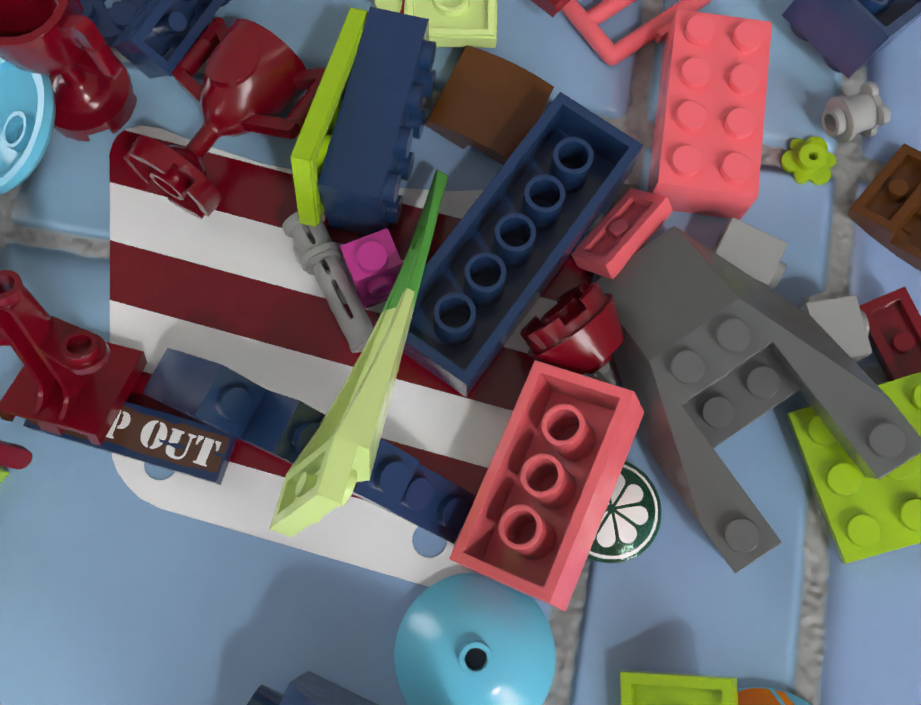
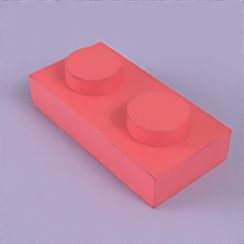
[571,188,673,280]

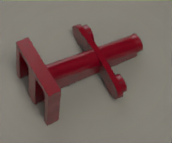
[0,270,147,446]

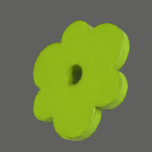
[780,136,836,186]

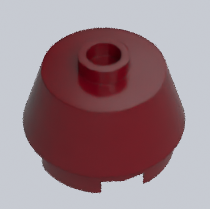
[520,281,624,375]

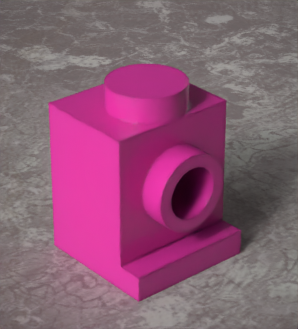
[340,228,403,309]

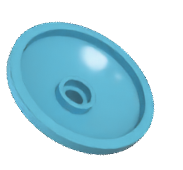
[0,57,56,195]
[394,572,556,705]

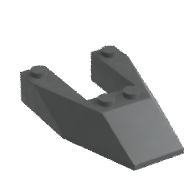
[596,226,921,573]

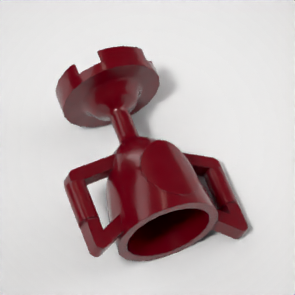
[0,0,137,142]
[124,17,326,219]

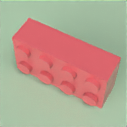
[647,9,772,220]
[449,360,644,612]

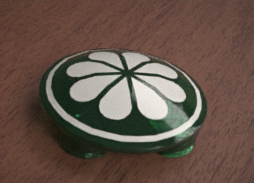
[587,461,662,563]

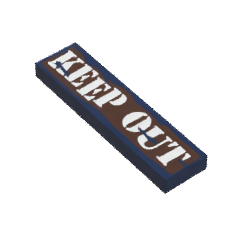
[23,402,237,485]

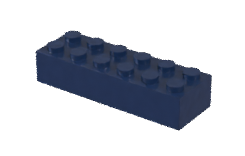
[403,92,643,397]

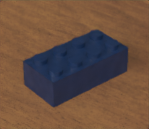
[317,7,436,235]

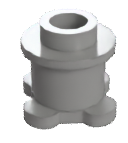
[822,81,891,143]

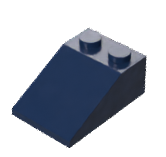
[782,0,921,78]

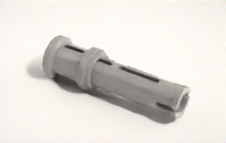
[282,211,374,353]

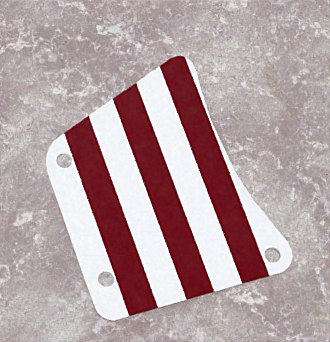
[109,125,603,587]

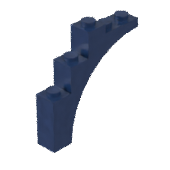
[142,347,476,544]

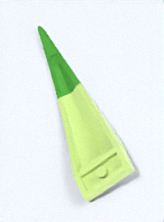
[269,170,448,538]

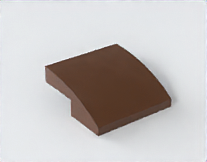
[424,46,554,165]
[848,143,921,271]

